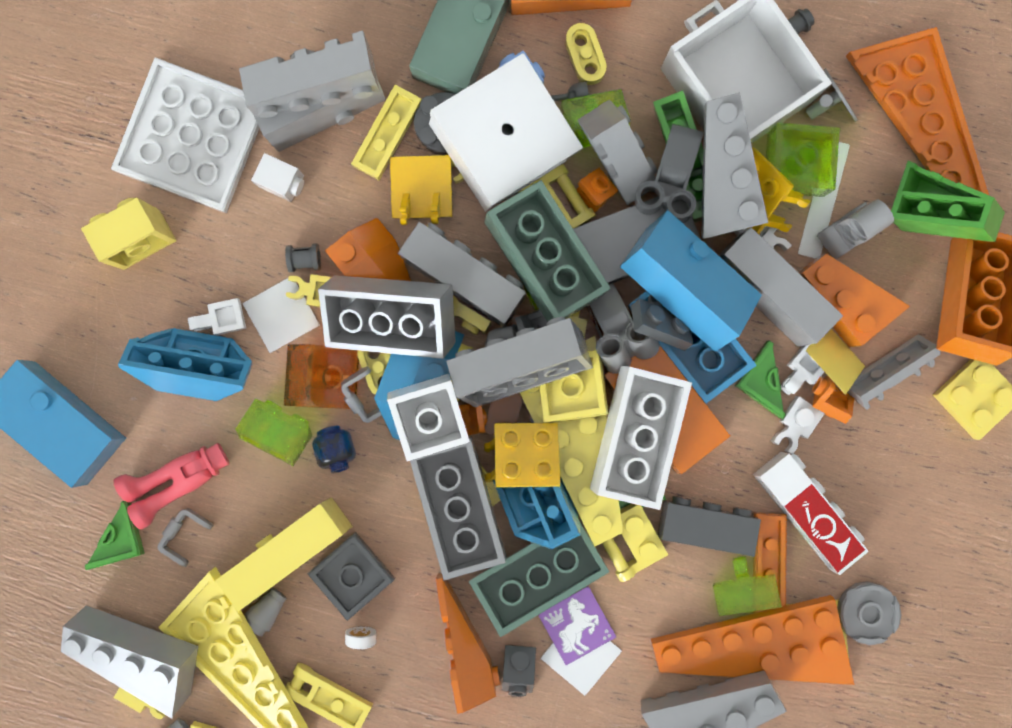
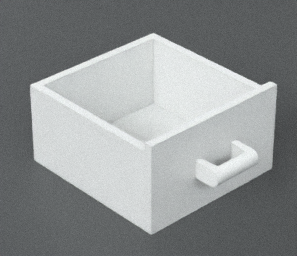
[661,0,832,144]

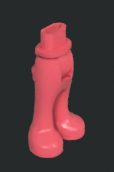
[113,443,230,530]

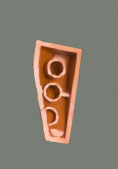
[325,218,411,281]
[436,573,501,714]

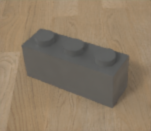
[657,496,761,557]

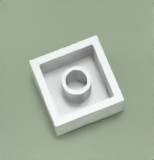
[387,374,470,461]

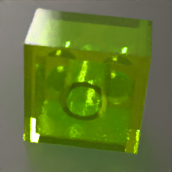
[766,123,840,197]

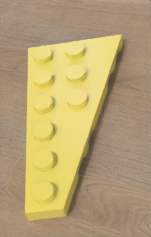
[520,336,623,546]

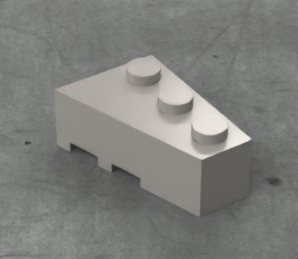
[577,99,658,205]

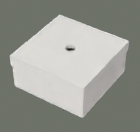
[429,53,583,212]

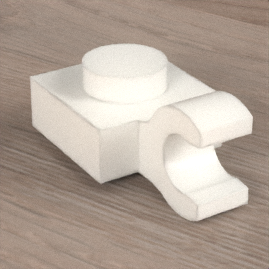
[188,298,246,335]
[781,345,824,395]

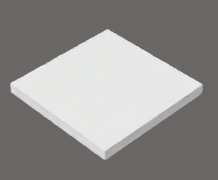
[111,57,259,213]

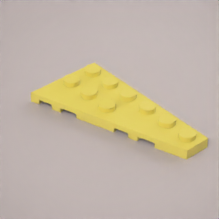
[158,567,308,728]

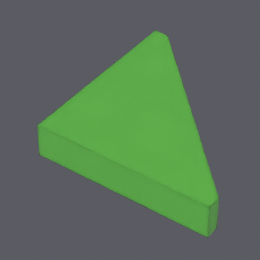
[735,340,785,419]
[85,501,144,570]

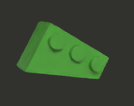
[891,160,1005,242]

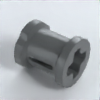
[285,243,321,273]

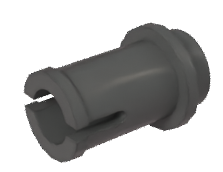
[788,9,815,34]

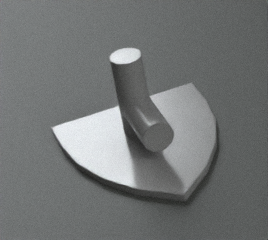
[806,68,858,122]

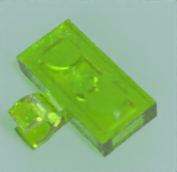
[713,556,782,616]

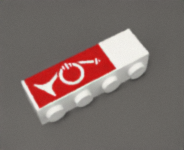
[752,452,869,575]

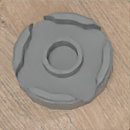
[837,581,901,645]

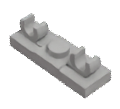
[847,334,941,410]

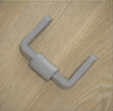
[341,366,382,423]
[158,508,213,567]

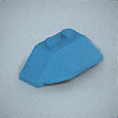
[118,328,253,401]
[374,331,464,440]
[493,477,581,549]

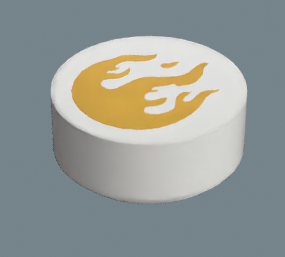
[345,627,376,649]

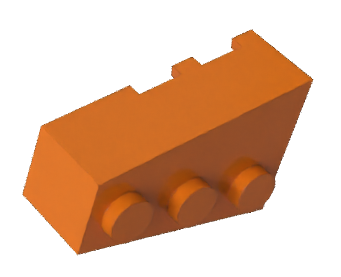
[798,253,910,348]

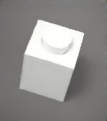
[251,153,304,202]

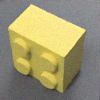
[81,197,177,270]

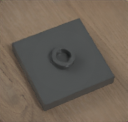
[307,532,395,621]

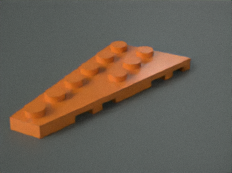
[846,27,989,195]
[651,595,855,685]

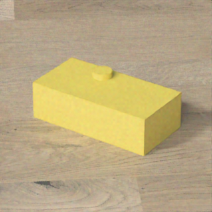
[215,497,353,612]

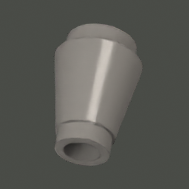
[245,587,287,637]

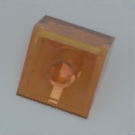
[284,344,359,409]

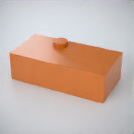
[936,232,1012,366]
[604,346,730,475]

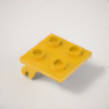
[749,147,811,234]
[390,155,453,225]
[484,423,560,487]

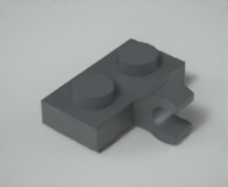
[631,295,693,351]

